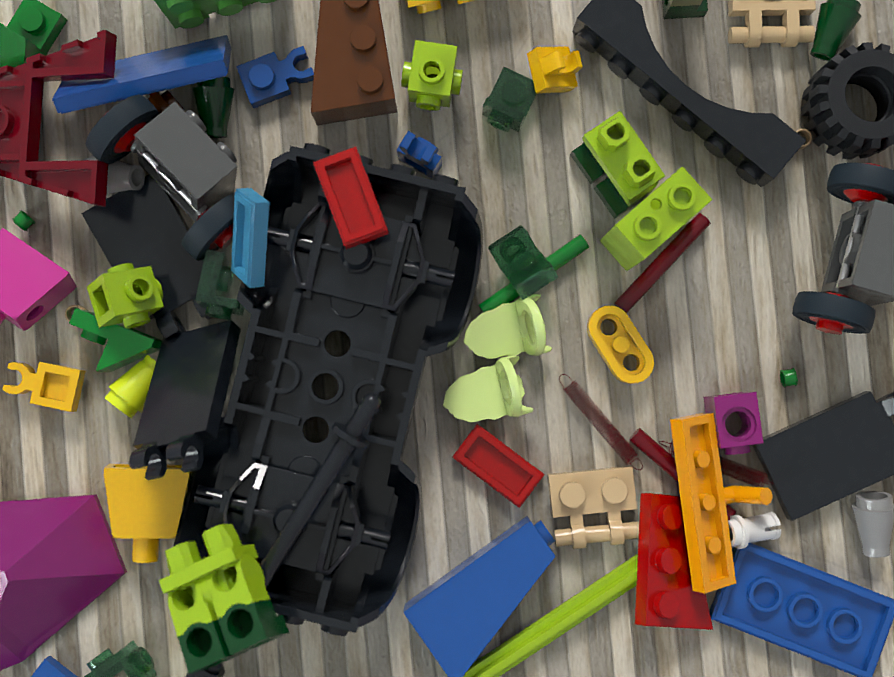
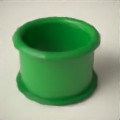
[12,210,35,231]
[780,367,798,388]

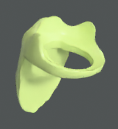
[463,294,552,359]
[443,355,534,422]

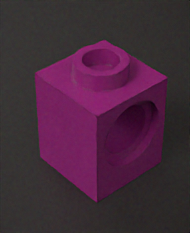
[703,392,764,455]

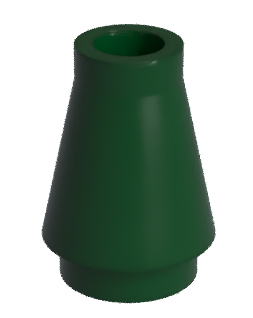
[810,0,861,61]
[192,77,235,138]

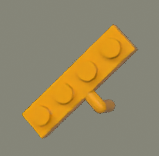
[670,413,773,593]

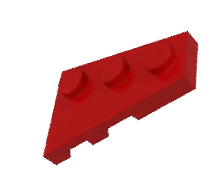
[635,493,713,630]

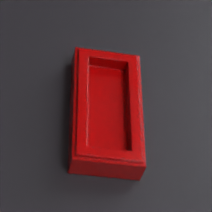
[313,146,389,249]
[452,424,545,508]

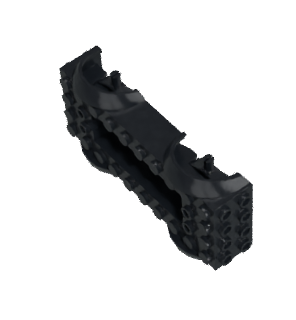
[173,143,483,636]

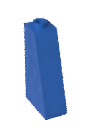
[403,516,556,677]

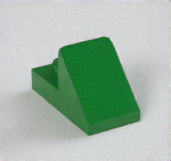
[0,0,68,67]
[69,308,162,373]

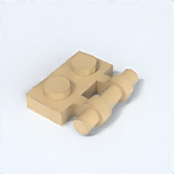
[728,0,816,48]
[547,466,639,549]

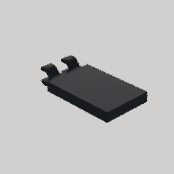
[81,175,222,339]
[129,320,241,480]
[753,391,894,521]

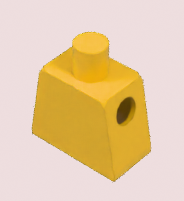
[104,464,191,563]

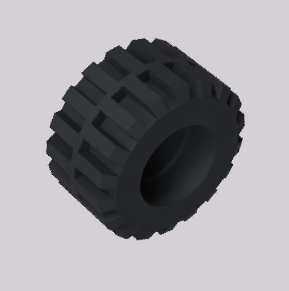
[801,42,894,160]

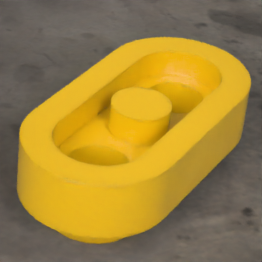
[587,306,654,384]

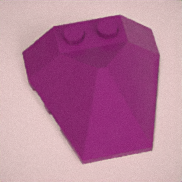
[0,494,127,671]

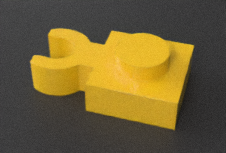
[2,362,86,412]

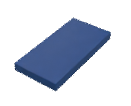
[52,35,232,114]
[709,543,894,677]

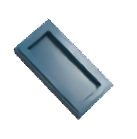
[231,188,269,288]

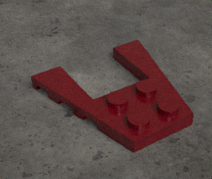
[0,30,117,207]

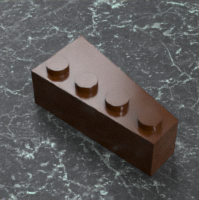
[311,0,398,126]

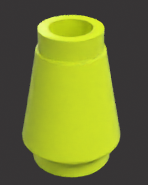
[104,355,156,419]

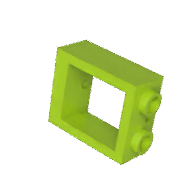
[600,166,713,271]

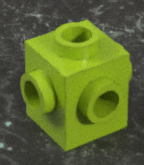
[401,40,463,111]
[87,263,164,329]

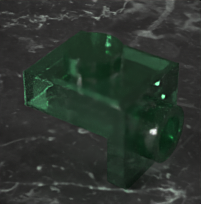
[84,640,157,677]

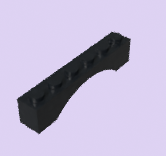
[572,0,806,187]

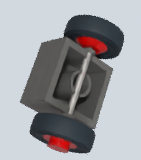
[86,95,237,261]
[792,163,894,335]

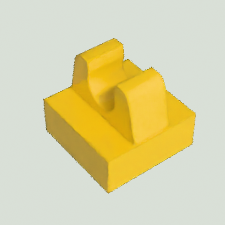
[527,47,583,94]

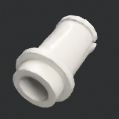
[728,512,781,549]

